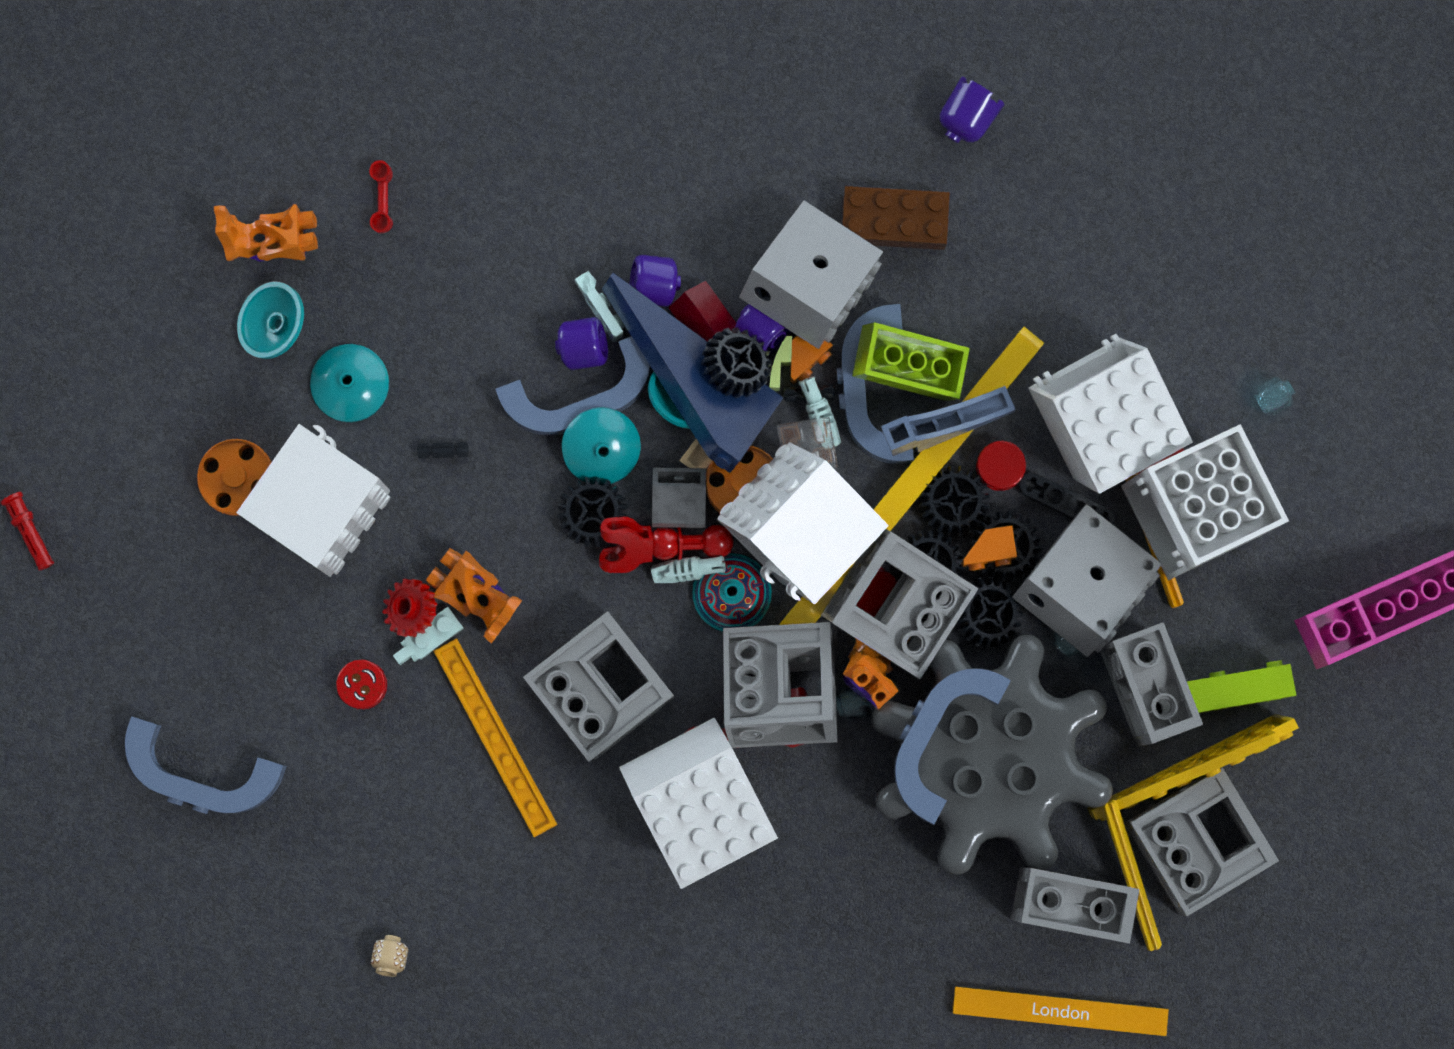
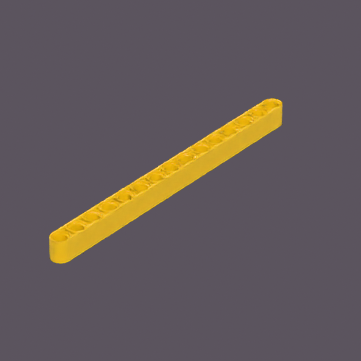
[779,327,1044,625]

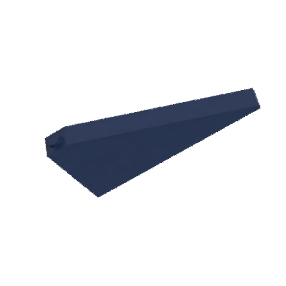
[602,273,783,473]

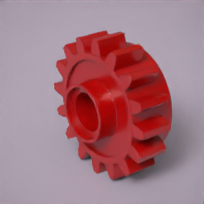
[382,579,437,637]

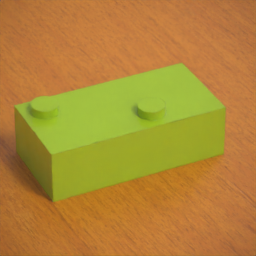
[852,322,970,401]
[1187,660,1296,713]

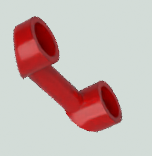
[369,160,393,234]

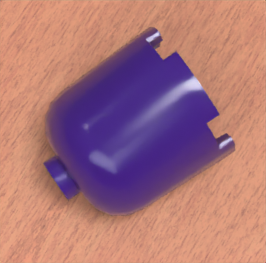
[940,76,1005,143]

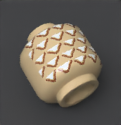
[371,935,408,977]

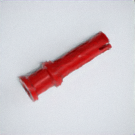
[0,492,54,571]

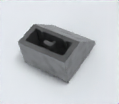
[652,468,706,528]

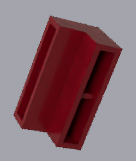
[669,281,736,342]

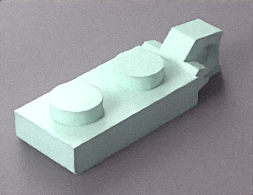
[575,271,624,342]
[393,607,464,665]

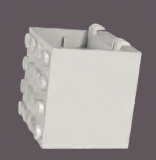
[1028,334,1193,494]
[236,424,390,577]
[1121,424,1289,580]
[717,442,888,604]
[619,718,778,889]

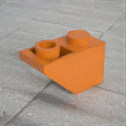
[790,336,833,384]
[961,526,1017,571]

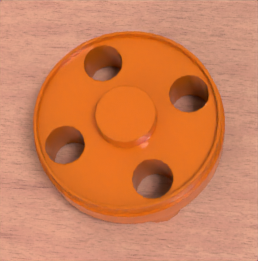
[197,439,272,516]
[706,446,773,515]

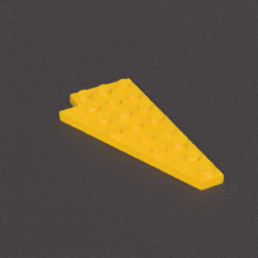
[1087,714,1299,821]

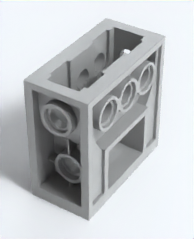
[821,529,978,679]
[523,611,674,763]
[723,622,837,748]
[1100,622,1203,747]
[1124,768,1279,916]
[1011,867,1139,944]

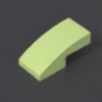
[769,336,792,392]

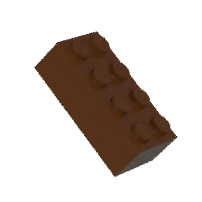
[842,186,950,250]

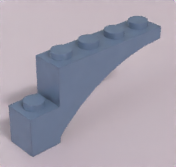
[881,386,1016,456]

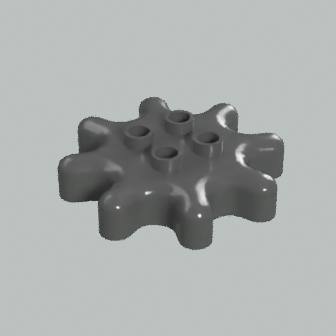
[870,634,1113,875]

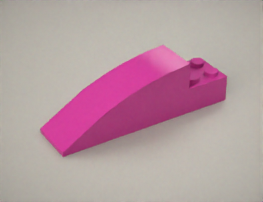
[1294,550,1454,669]

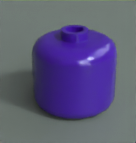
[630,255,681,306]
[735,304,791,355]
[555,317,608,370]

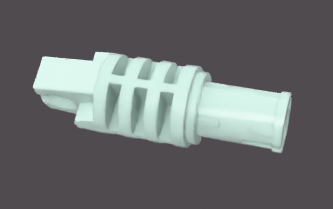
[799,376,841,448]
[651,556,726,583]

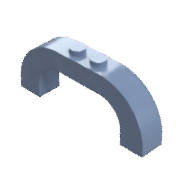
[836,304,914,464]
[495,336,651,435]
[894,669,1011,825]
[125,716,287,814]

